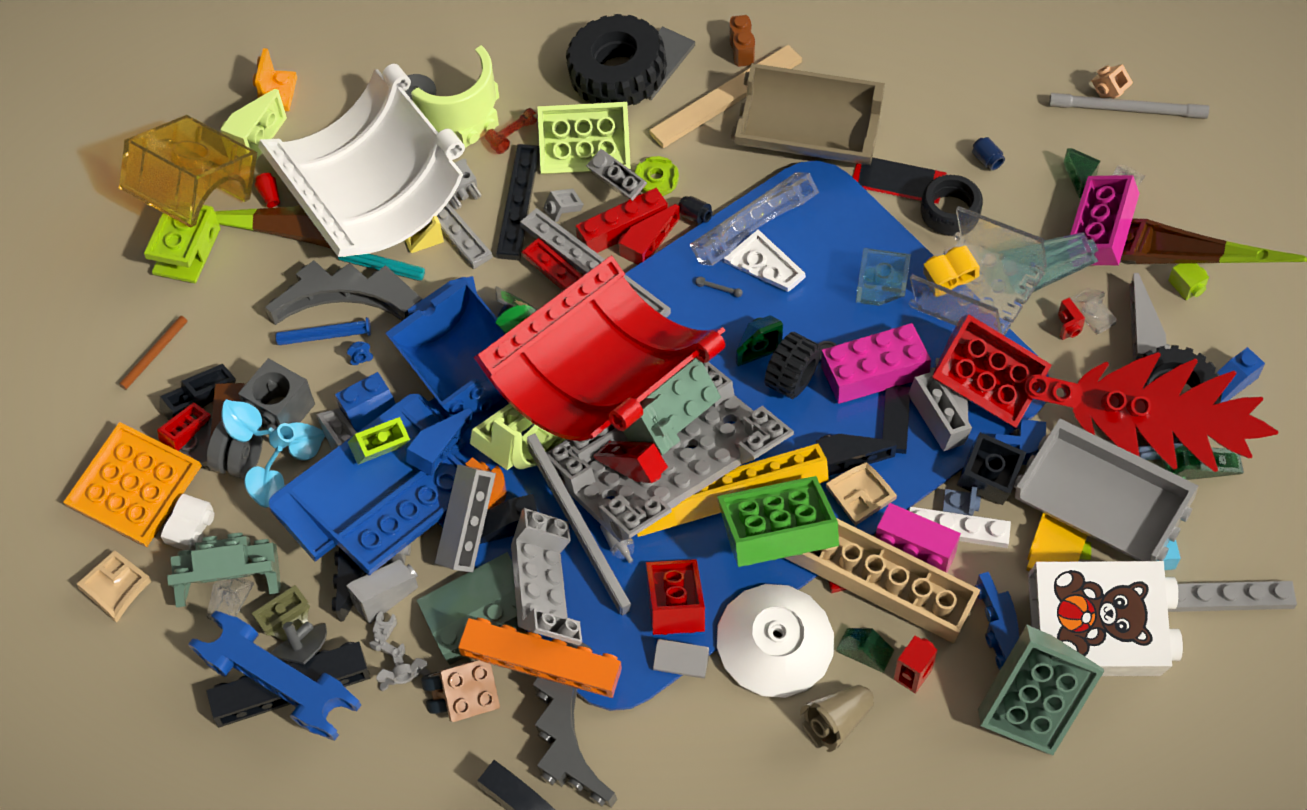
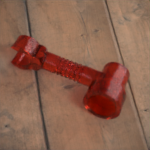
[485,108,538,154]

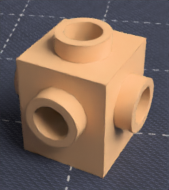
[1091,64,1133,99]

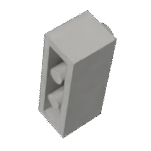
[908,371,972,451]

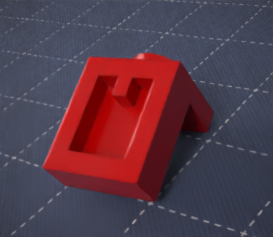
[1058,297,1085,340]

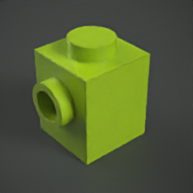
[1168,263,1209,300]

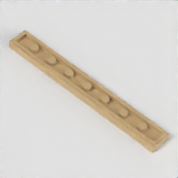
[650,45,802,148]

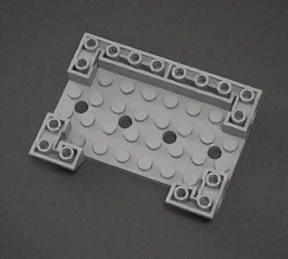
[546,362,794,542]

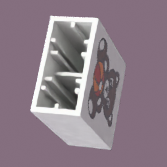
[1028,561,1183,676]

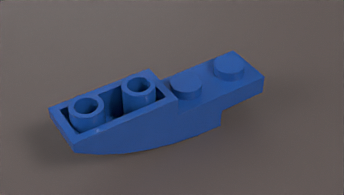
[975,571,1019,670]

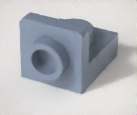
[942,487,981,516]

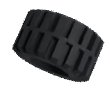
[765,332,821,399]

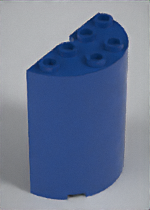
[386,277,505,414]

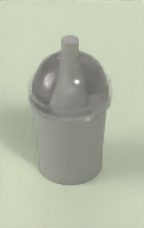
[600,525,634,563]

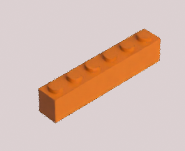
[458,618,622,698]

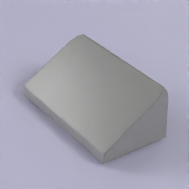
[653,639,709,679]

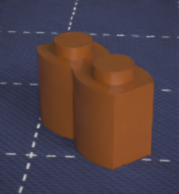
[729,15,755,67]

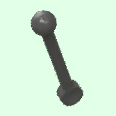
[696,277,743,297]

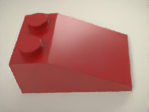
[646,559,705,635]

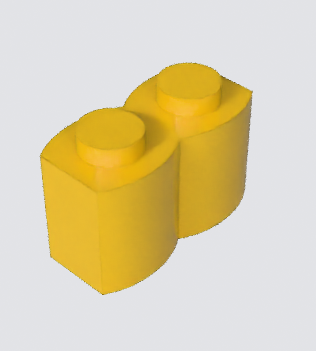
[923,246,980,295]

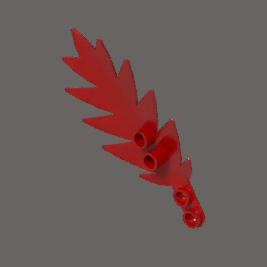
[1024,352,1279,472]

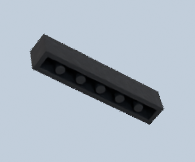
[206,641,371,728]

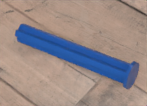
[275,317,371,345]

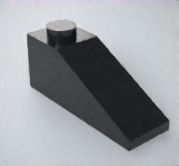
[816,434,897,476]
[480,494,537,544]

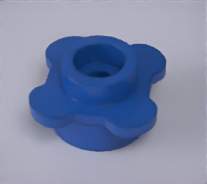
[347,341,373,365]

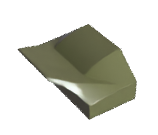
[252,585,310,641]

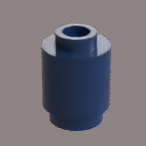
[972,137,1005,170]

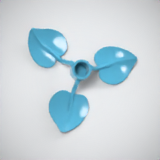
[221,400,325,508]

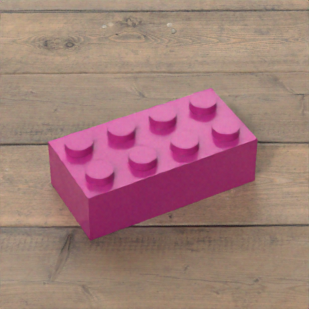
[1066,175,1140,266]
[821,323,931,404]

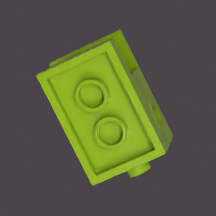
[144,198,221,283]

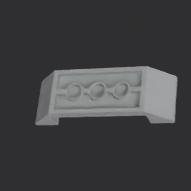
[511,508,582,645]

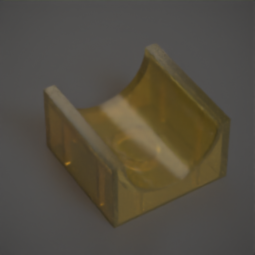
[119,115,258,228]

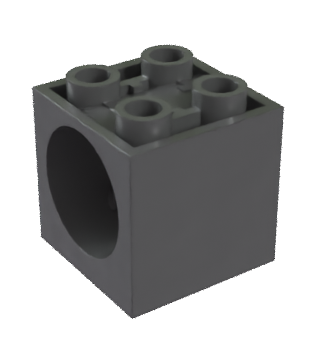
[238,358,315,430]

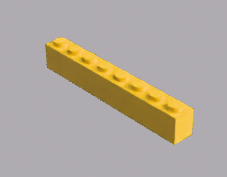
[637,443,829,537]

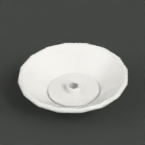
[717,584,834,698]

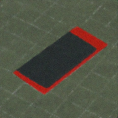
[853,157,947,204]

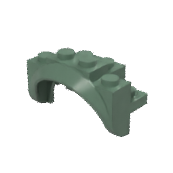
[167,533,281,608]

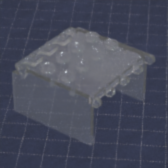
[908,206,1047,336]

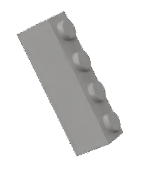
[435,464,496,573]

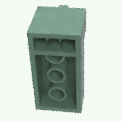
[623,357,721,455]

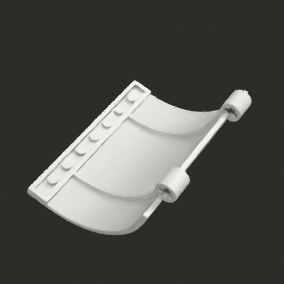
[258,64,465,257]

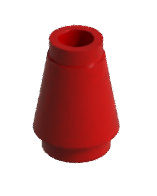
[254,173,280,208]

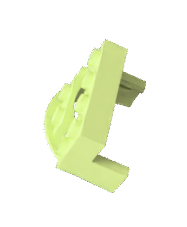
[470,403,566,470]

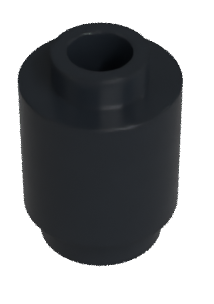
[678,196,712,225]

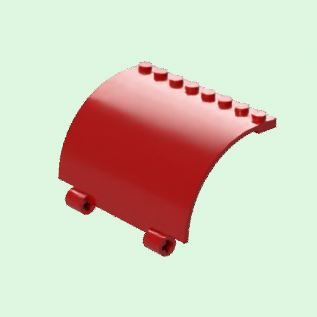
[474,255,725,441]

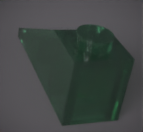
[1163,446,1244,480]

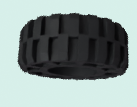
[566,14,667,106]

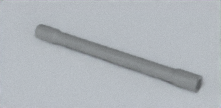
[1049,93,1209,119]

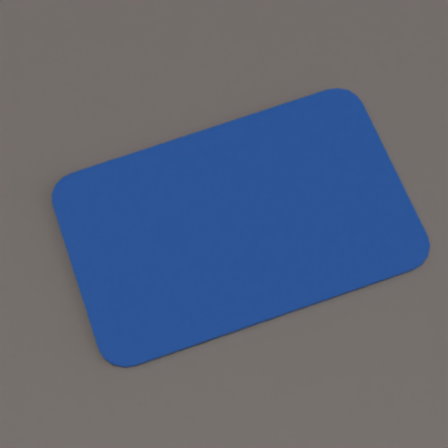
[429,161,1049,711]

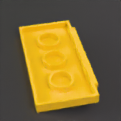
[1026,513,1087,571]

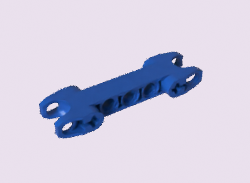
[188,610,361,741]

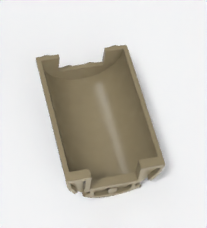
[731,63,885,165]

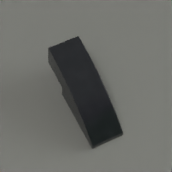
[159,363,236,420]
[477,760,555,810]

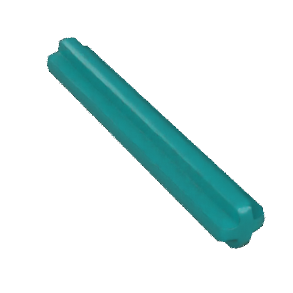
[338,253,425,281]

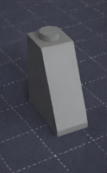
[346,559,418,624]

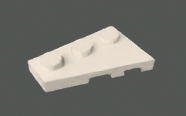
[723,230,806,292]

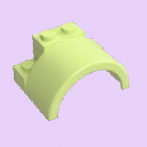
[411,45,499,148]

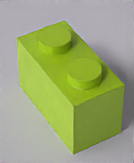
[348,417,410,465]

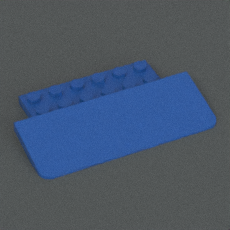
[269,394,465,576]

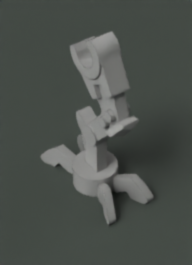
[369,611,431,691]

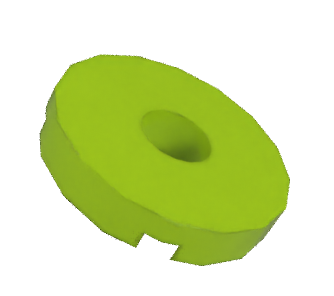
[634,156,679,196]

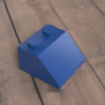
[335,372,396,432]

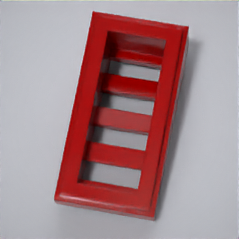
[157,402,211,451]

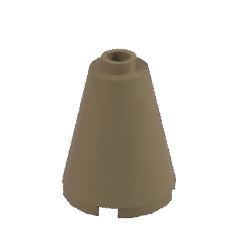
[800,685,874,752]

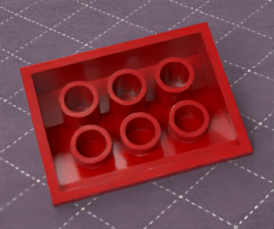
[931,314,1052,428]

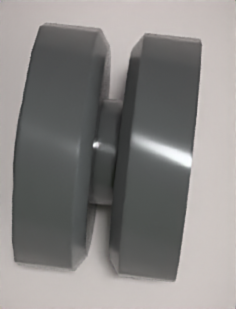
[207,421,263,479]

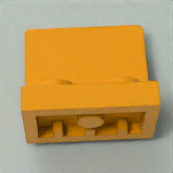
[253,48,297,111]

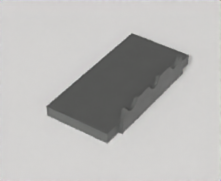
[629,26,695,100]

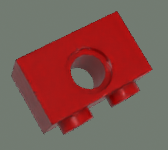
[893,635,938,694]

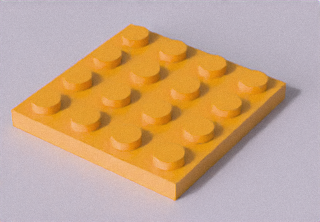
[63,422,202,547]

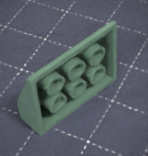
[417,552,520,665]
[978,625,1104,755]

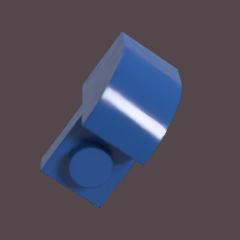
[995,419,1046,465]

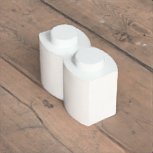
[161,494,214,551]

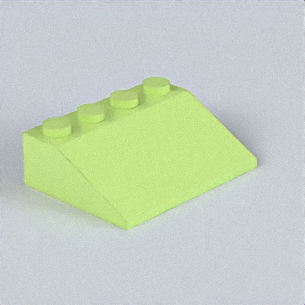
[537,102,631,174]

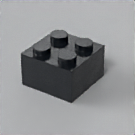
[957,432,1026,505]

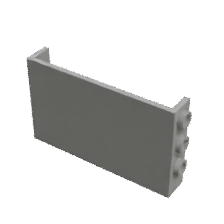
[1014,418,1198,561]

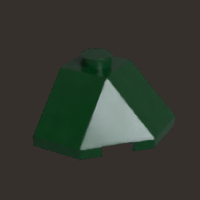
[736,315,783,366]

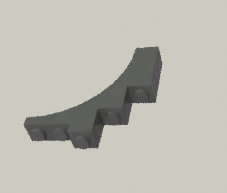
[265,260,422,325]
[533,641,618,808]

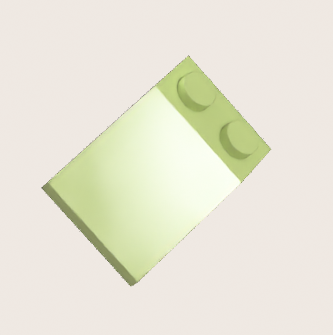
[220,89,287,166]

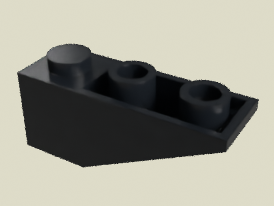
[332,547,367,622]

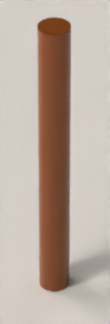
[119,316,188,390]

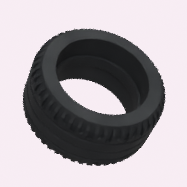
[921,174,983,236]

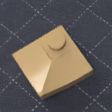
[826,462,897,526]
[77,550,151,622]

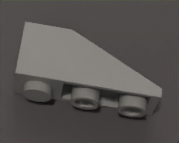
[586,149,647,201]

